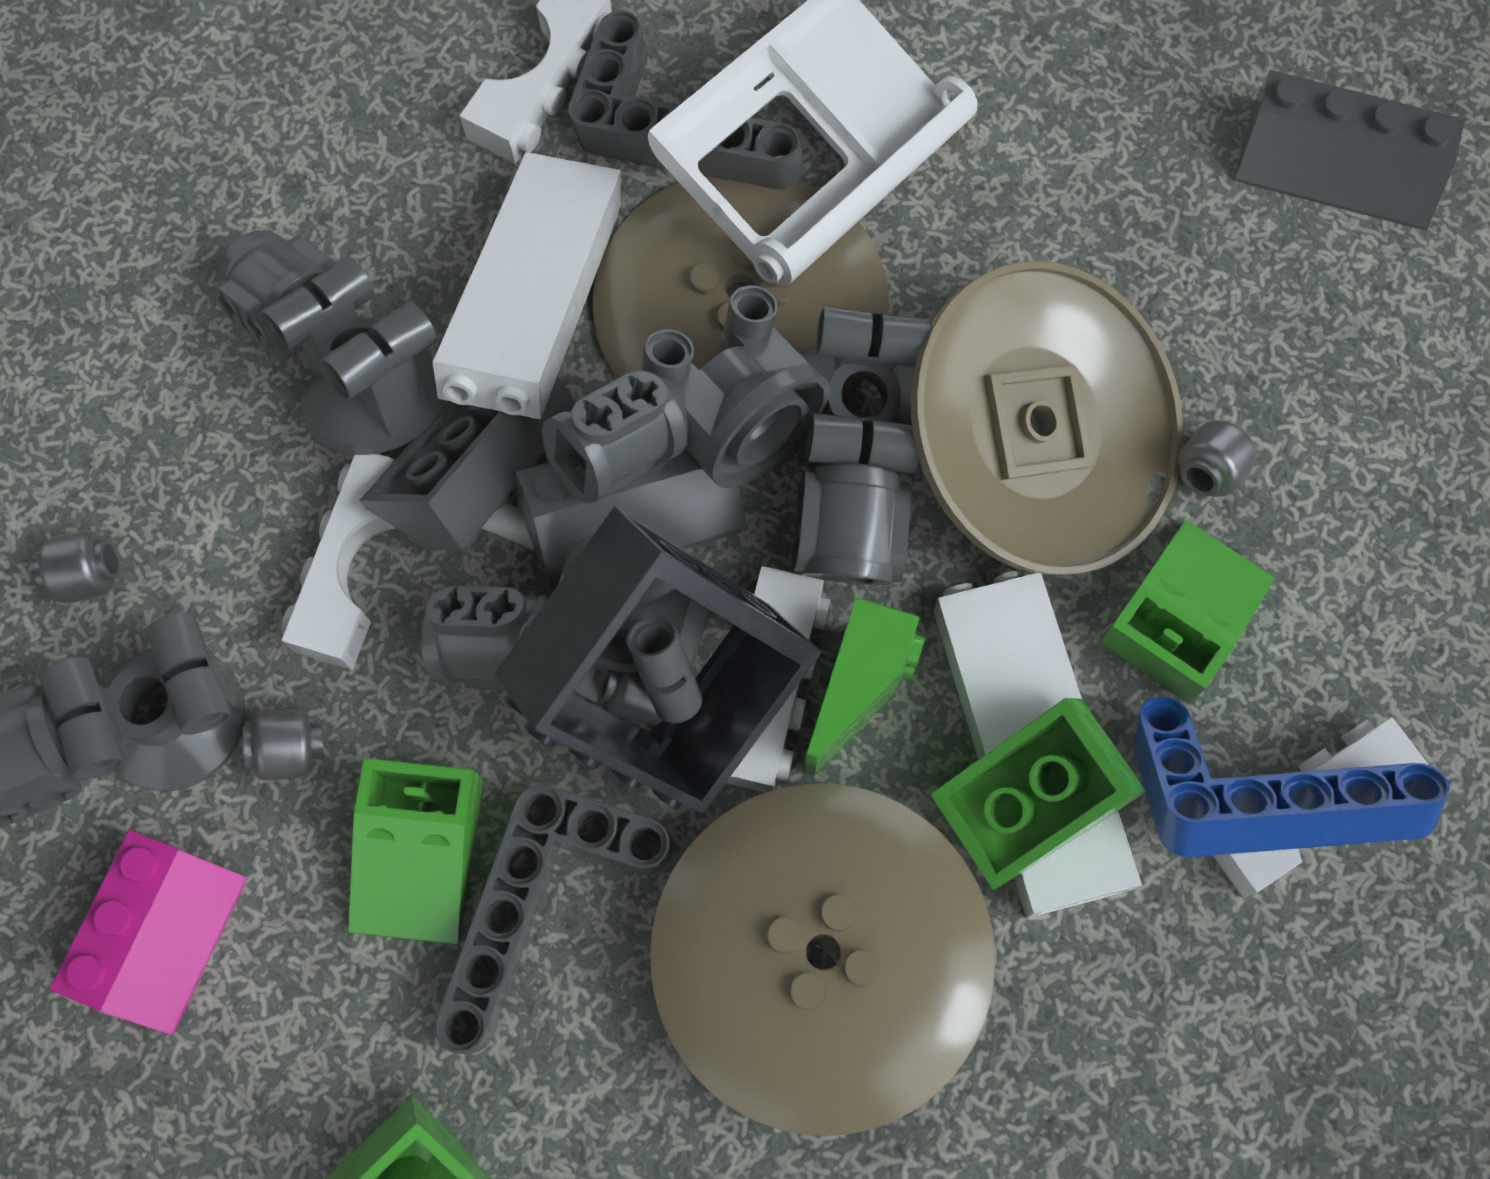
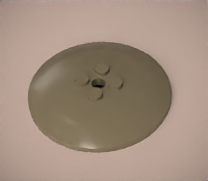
[592,176,889,402]
[911,261,1184,576]
[650,783,995,1136]

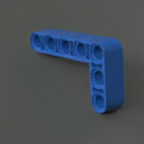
[1134,697,1450,857]

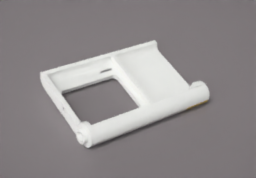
[648,0,977,286]

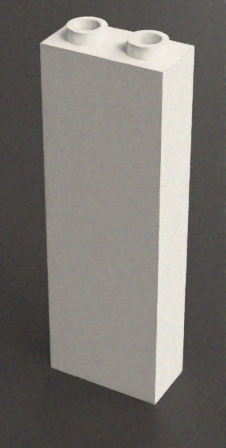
[433,152,621,419]
[933,570,1142,919]

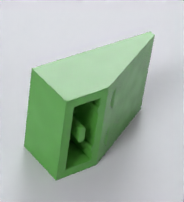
[1100,520,1275,703]
[348,758,484,945]

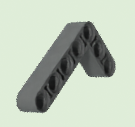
[568,10,803,189]
[435,784,672,1055]

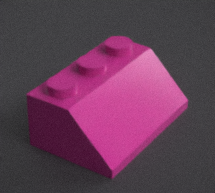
[49,829,248,1035]

